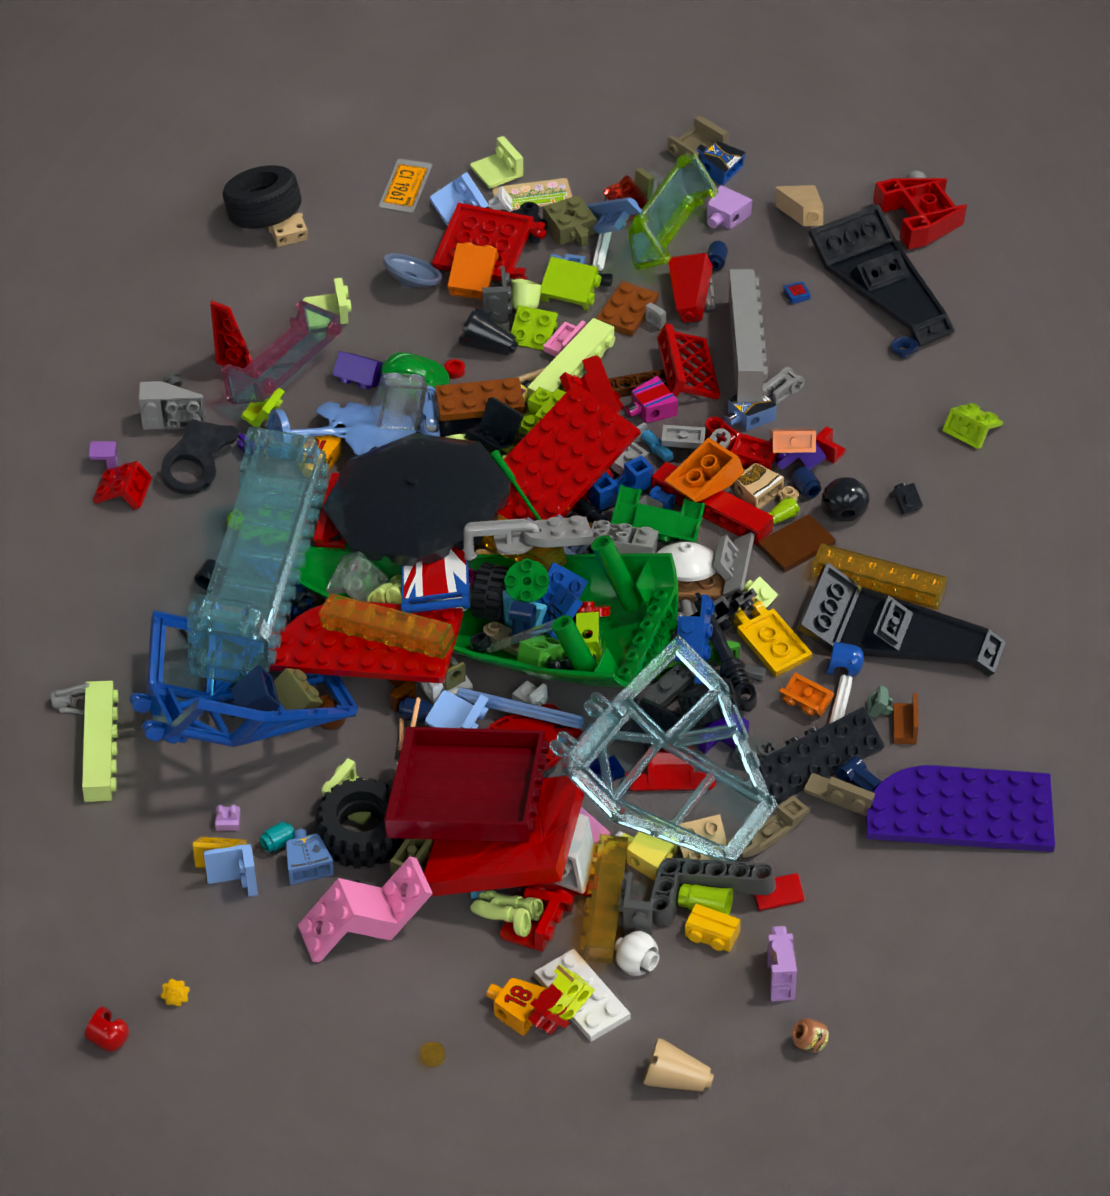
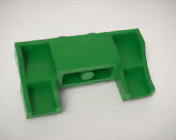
[611,485,705,543]

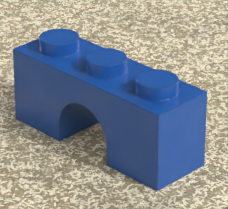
[588,455,654,511]

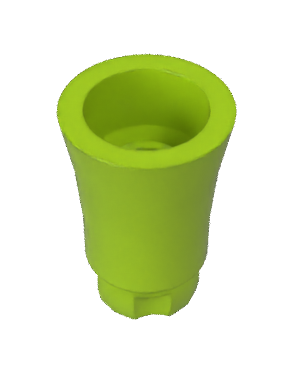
[678,884,733,915]

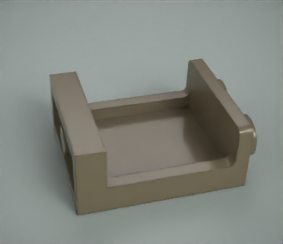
[667,115,728,169]

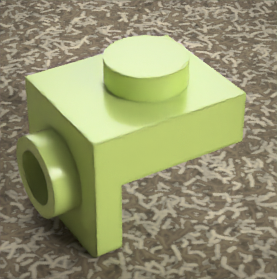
[743,576,778,608]

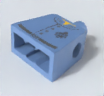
[286,829,334,885]

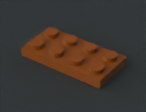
[435,377,525,421]

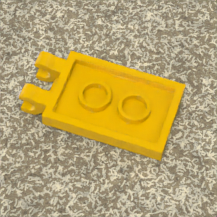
[733,600,813,678]

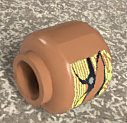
[792,1018,829,1053]

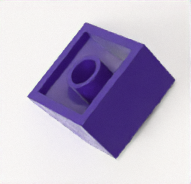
[333,351,384,389]

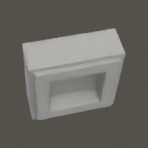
[645,302,666,330]

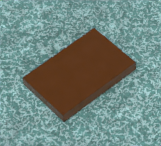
[757,514,836,572]

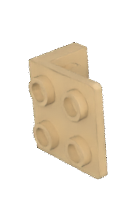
[670,814,731,861]

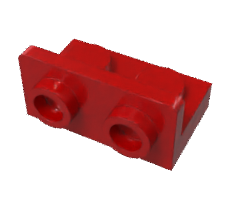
[731,433,777,471]

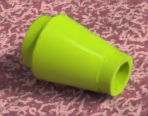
[769,497,800,525]

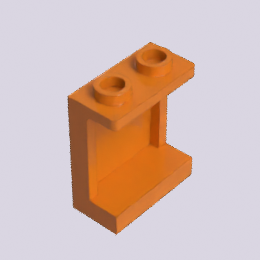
[448,242,499,300]
[769,428,816,453]

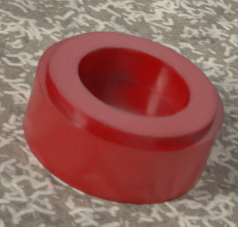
[444,359,465,379]

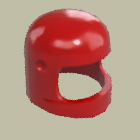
[85,1006,129,1052]

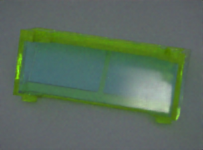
[628,153,719,270]

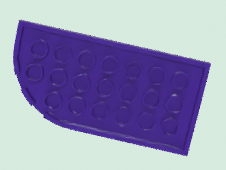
[866,765,1055,852]

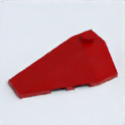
[210,301,254,377]

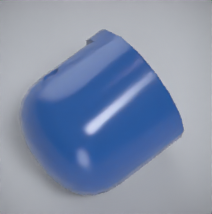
[825,642,864,677]

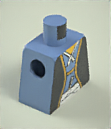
[724,394,777,431]

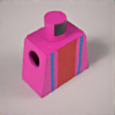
[625,376,678,423]

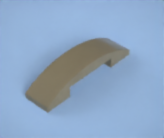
[726,796,810,858]

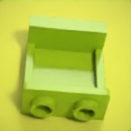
[540,257,601,311]

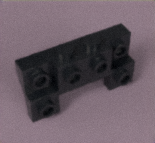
[669,588,757,649]

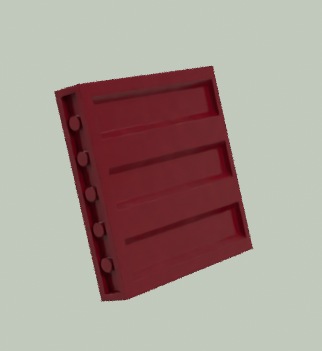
[385,727,549,843]

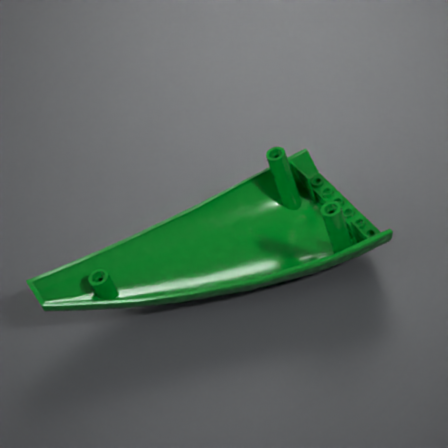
[286,535,679,689]

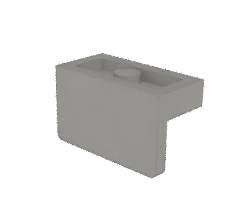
[661,425,706,449]

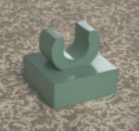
[867,685,894,718]

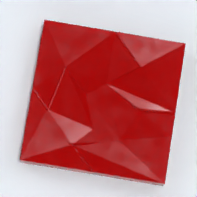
[424,774,586,897]

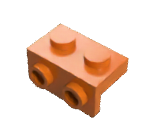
[779,672,835,717]

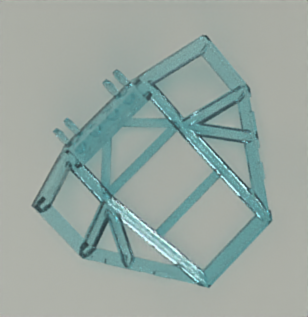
[549,634,777,861]

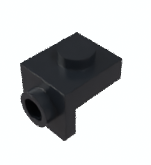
[889,482,923,515]

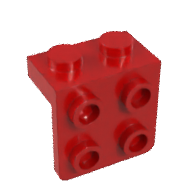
[500,896,564,952]

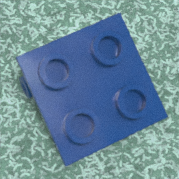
[536,562,588,606]

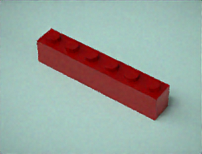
[651,461,774,546]

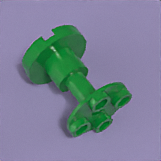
[504,558,550,603]

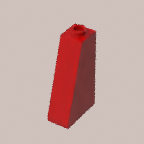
[668,253,713,323]

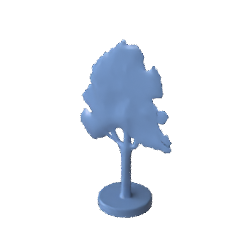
[267,402,421,460]

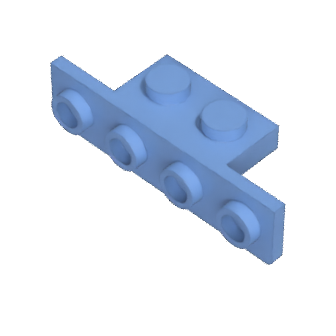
[587,197,643,234]

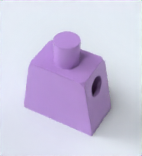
[707,185,752,229]

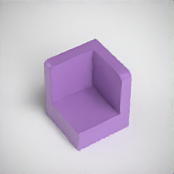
[89,441,118,469]

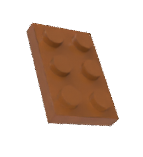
[596,281,659,337]

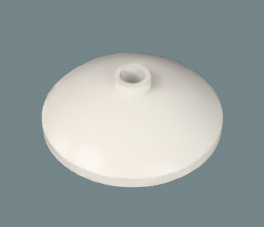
[657,542,716,582]

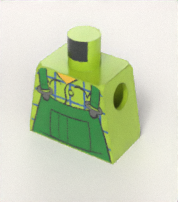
[576,612,605,664]

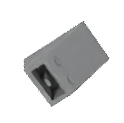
[139,381,206,430]
[591,520,659,554]

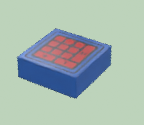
[784,281,811,304]

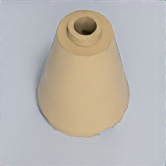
[642,1038,714,1092]

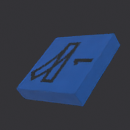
[541,585,583,640]

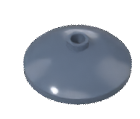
[383,253,442,288]

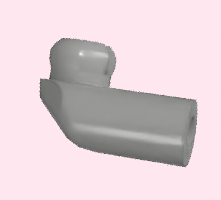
[676,600,693,627]

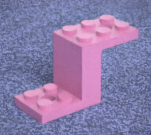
[298,856,433,963]

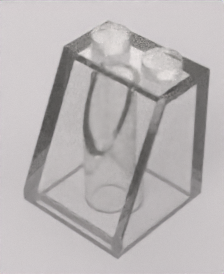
[371,373,427,430]

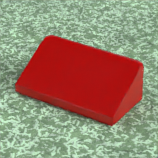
[753,873,805,911]

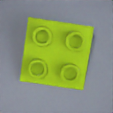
[511,305,558,351]

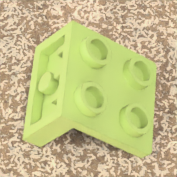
[470,136,523,189]

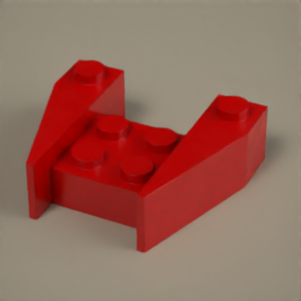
[873,178,967,250]

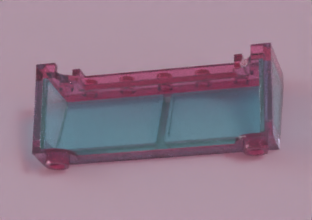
[221,300,342,404]

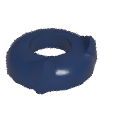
[891,336,918,359]

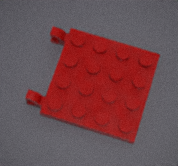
[432,203,546,281]

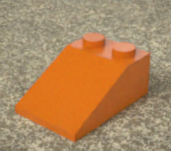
[664,437,744,503]

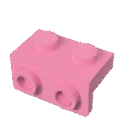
[544,321,586,357]

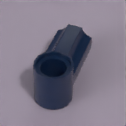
[509,600,537,644]
[836,756,882,792]

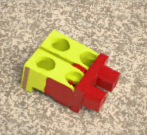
[527,964,595,1035]

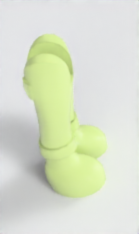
[367,574,402,604]
[470,890,544,937]

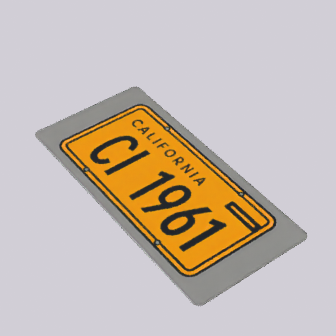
[378,159,432,213]

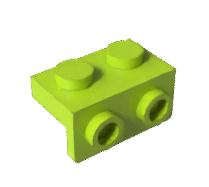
[241,387,285,429]

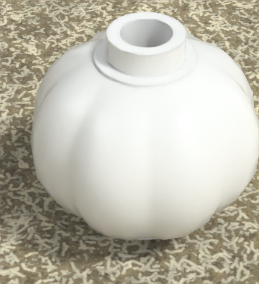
[615,931,659,976]

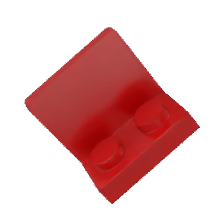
[93,461,152,510]

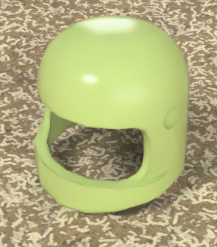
[510,279,541,310]

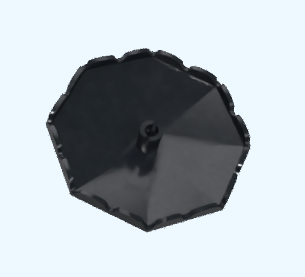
[323,433,511,566]

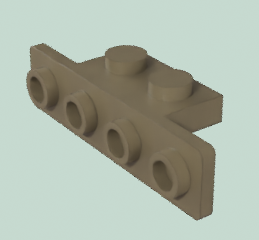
[804,773,875,816]

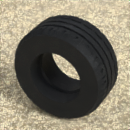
[222,165,302,229]

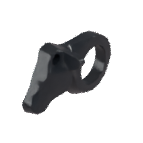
[161,419,239,495]

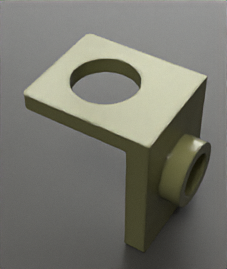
[443,662,466,691]

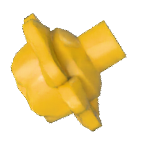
[161,979,190,1007]

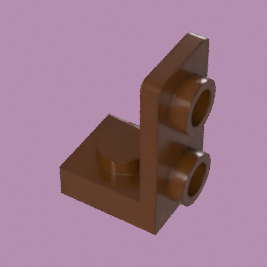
[387,679,416,713]

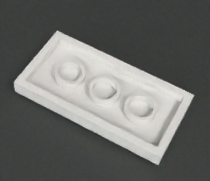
[534,949,631,1042]

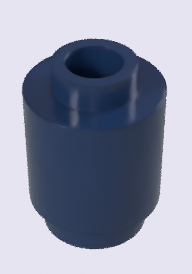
[707,241,728,270]
[791,467,821,498]
[399,697,434,723]

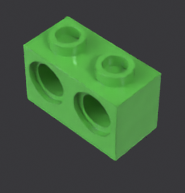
[517,634,567,668]

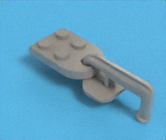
[464,515,593,560]

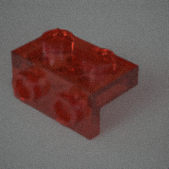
[603,175,651,222]

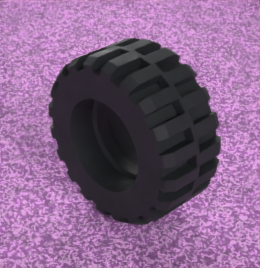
[316,777,405,869]

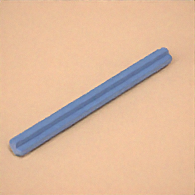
[456,688,584,729]

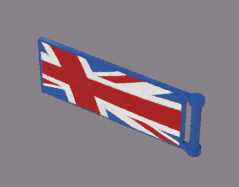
[401,547,470,617]

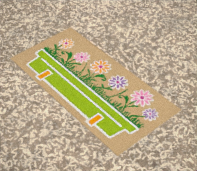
[492,178,572,210]

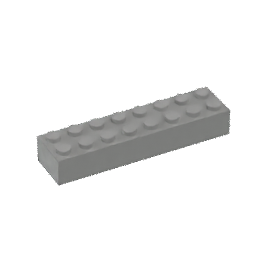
[728,269,768,402]

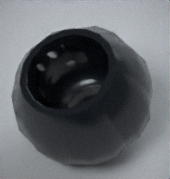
[821,477,869,522]

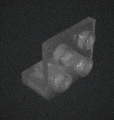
[326,551,389,602]

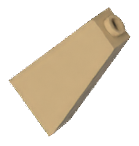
[776,185,824,226]

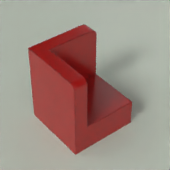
[816,426,846,464]

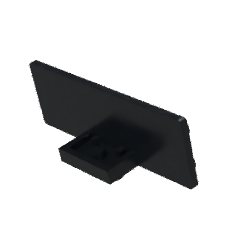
[750,707,885,805]

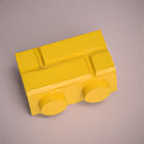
[685,904,741,952]

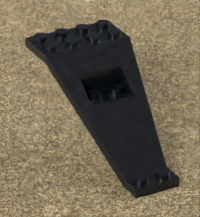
[808,204,955,347]
[797,562,1006,677]

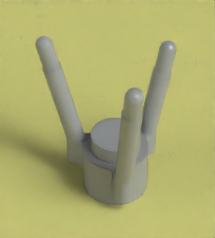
[51,683,89,715]

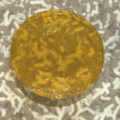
[420,1042,445,1067]

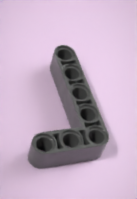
[650,858,776,927]

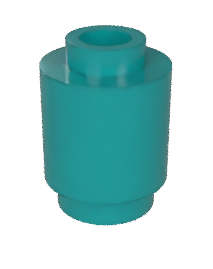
[259,821,295,853]

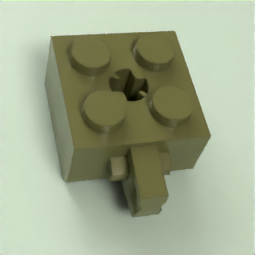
[543,195,597,247]

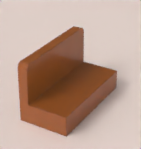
[893,693,918,744]

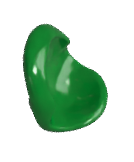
[379,352,450,403]

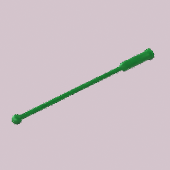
[490,450,565,555]

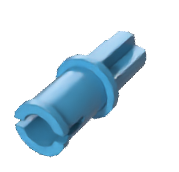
[641,430,674,462]

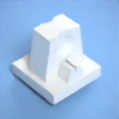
[488,186,512,212]

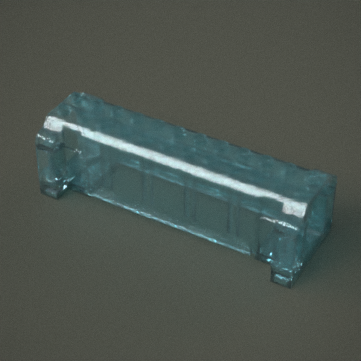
[187,427,329,683]

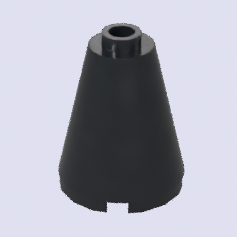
[459,307,519,356]

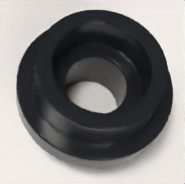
[470,632,492,653]

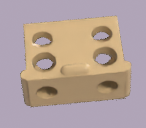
[269,213,308,247]

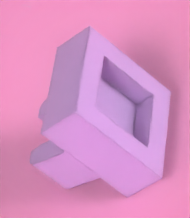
[215,805,240,831]

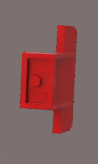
[559,356,620,413]
[625,747,717,791]
[520,880,599,912]

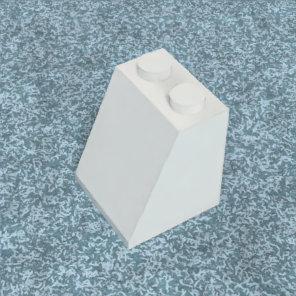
[555,814,596,894]

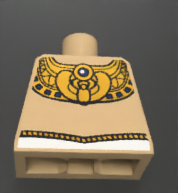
[734,464,784,509]

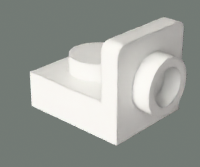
[512,681,548,706]

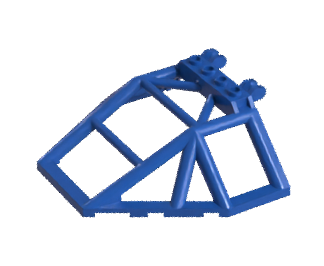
[129,610,358,747]

